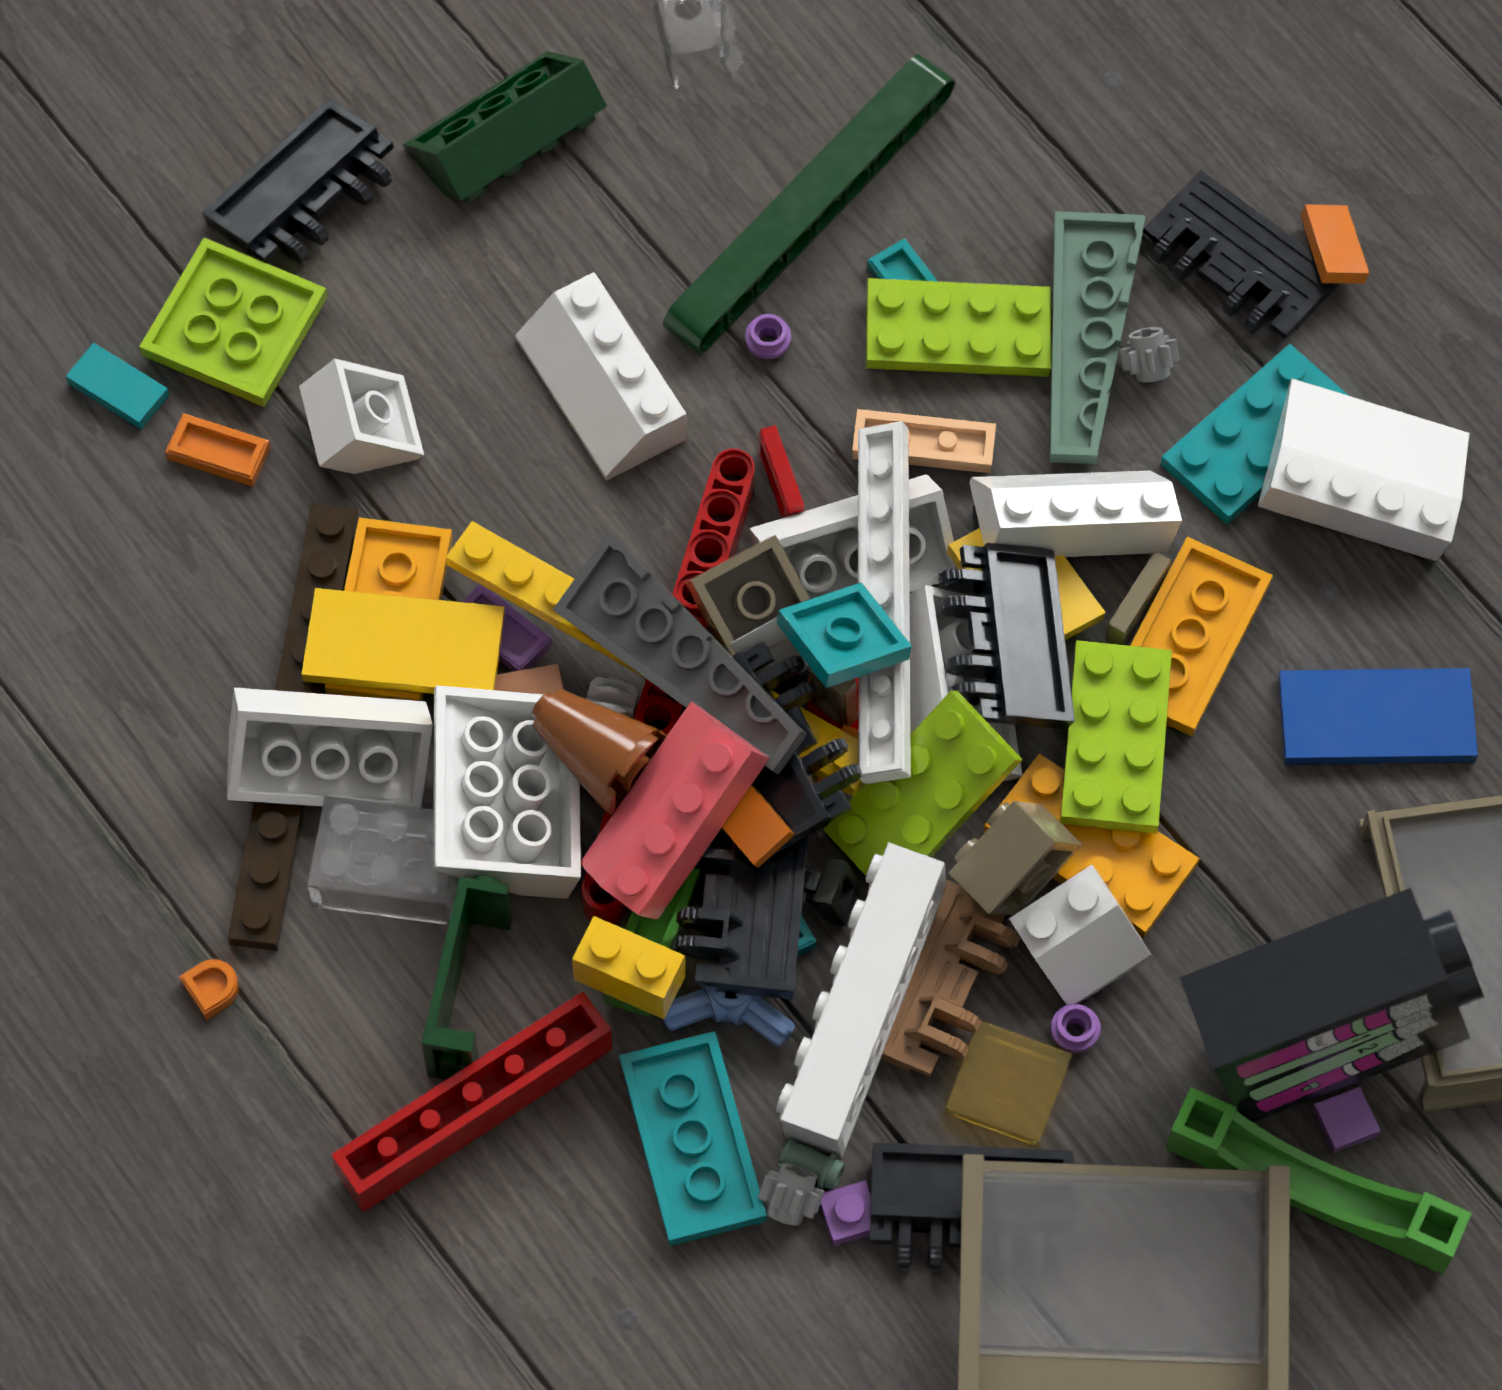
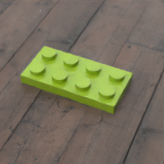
[865,278,1051,377]
[1060,640,1172,834]
[823,691,1023,876]

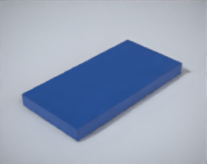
[1278,668,1478,765]

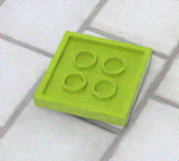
[139,238,328,407]

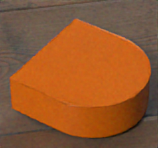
[179,959,239,1021]

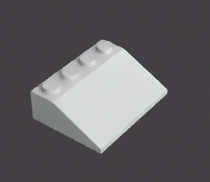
[1258,379,1469,561]
[433,685,581,899]

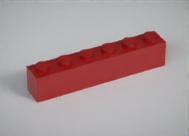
[331,991,613,1213]

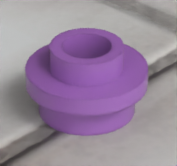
[745,314,791,359]
[1051,1004,1100,1053]

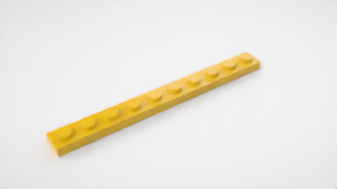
[446,521,863,797]

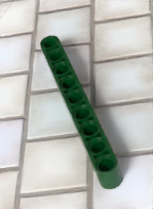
[663,54,956,354]

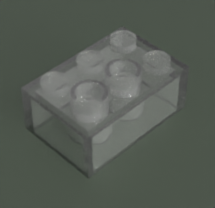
[307,795,459,925]

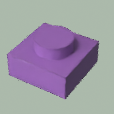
[819,1180,871,1247]

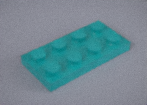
[1160,344,1349,525]
[619,1031,767,1246]

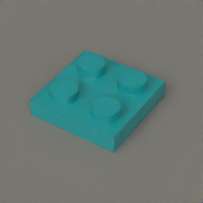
[776,582,912,688]

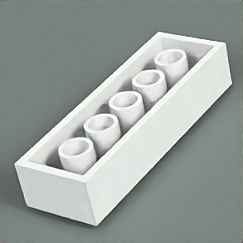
[776,842,946,1160]

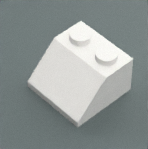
[299,359,424,474]
[1009,865,1152,1005]

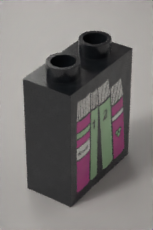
[1179,888,1485,1122]

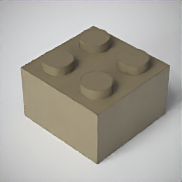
[685,535,810,656]
[948,801,1083,915]

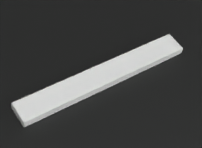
[858,421,911,784]

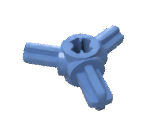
[663,963,795,1046]

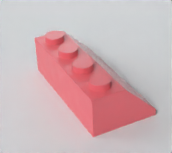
[581,702,769,920]

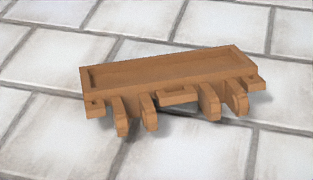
[881,879,1021,1077]

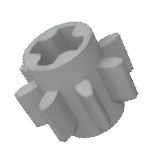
[1120,327,1180,382]
[758,1163,824,1225]

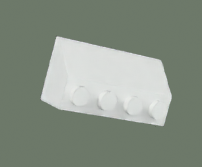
[515,272,687,481]
[969,471,1182,557]
[749,474,957,599]
[909,585,1022,781]
[227,688,433,813]

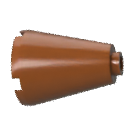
[532,689,667,816]

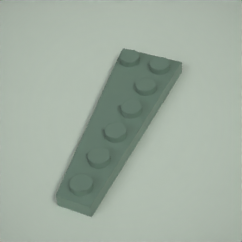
[1049,211,1145,464]

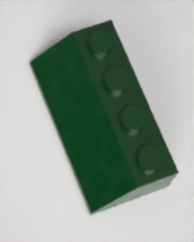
[403,51,607,201]

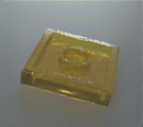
[945,1020,1073,1147]

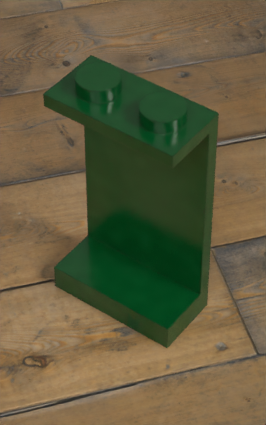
[421,875,513,1080]

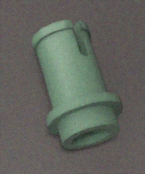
[778,1138,846,1190]

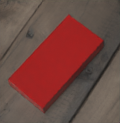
[758,425,805,518]

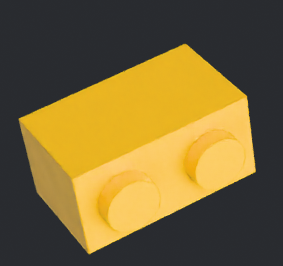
[572,916,685,1019]

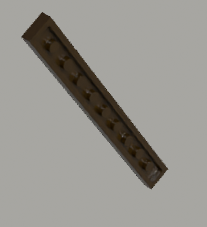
[228,503,359,951]

